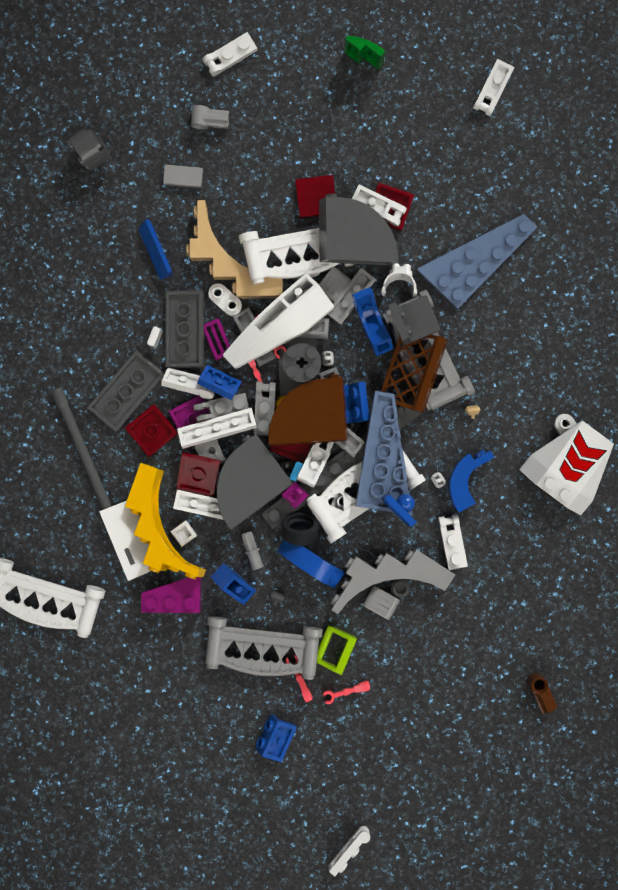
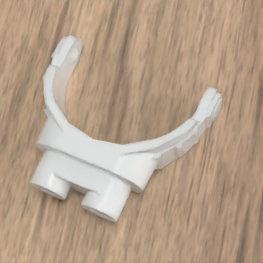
[381,264,417,297]

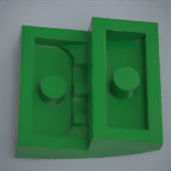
[344,36,385,70]

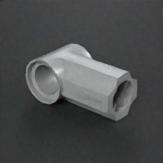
[191,105,229,129]

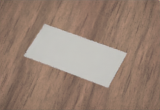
[99,501,150,581]

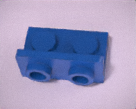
[197,365,242,400]
[345,382,370,423]
[255,714,297,762]

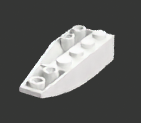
[223,273,335,369]

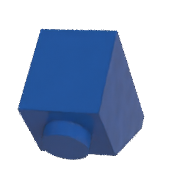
[211,563,256,605]

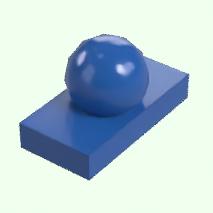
[381,494,416,527]

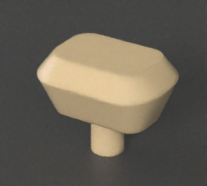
[465,405,480,419]

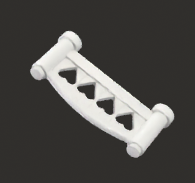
[239,228,356,285]
[306,451,426,544]
[0,558,105,638]

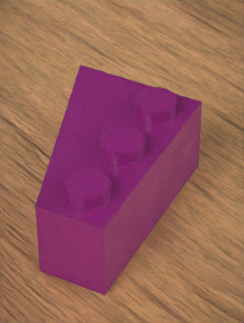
[141,577,202,613]

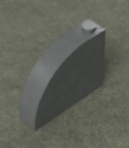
[319,194,398,266]
[217,434,293,530]

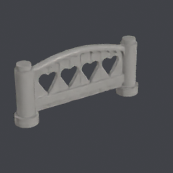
[383,290,475,411]
[205,616,323,680]

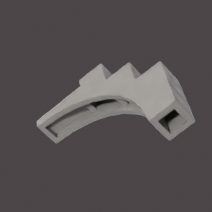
[330,548,455,614]

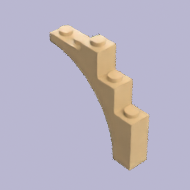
[186,200,283,299]

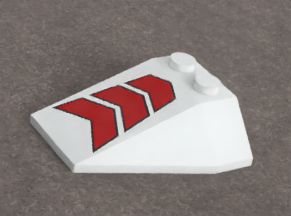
[519,420,614,515]

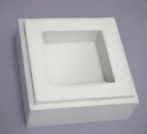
[147,326,163,348]
[170,520,198,547]

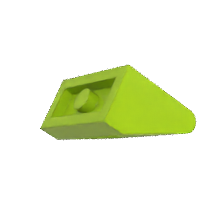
[317,625,357,675]

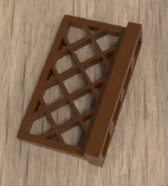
[381,335,448,414]

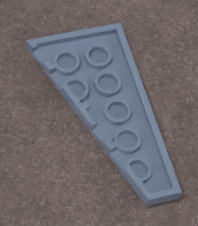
[417,214,537,309]
[355,391,413,516]

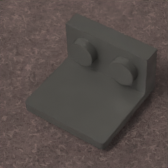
[388,295,441,345]

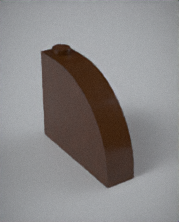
[269,374,348,446]

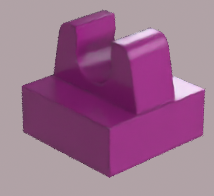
[282,482,309,509]

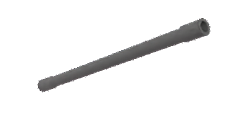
[51,387,135,565]

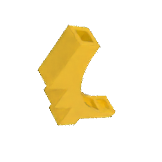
[125,463,206,579]

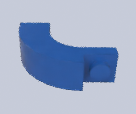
[353,287,394,356]
[448,450,495,513]
[277,540,345,589]

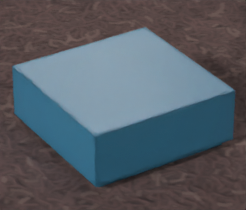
[289,461,304,482]

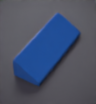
[139,219,173,280]

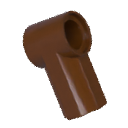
[527,673,557,714]

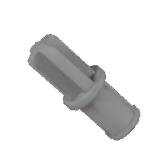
[242,531,264,570]

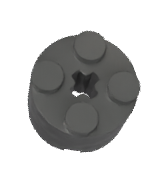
[67,125,112,171]
[282,343,321,384]

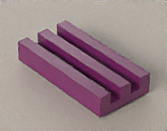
[204,318,230,361]

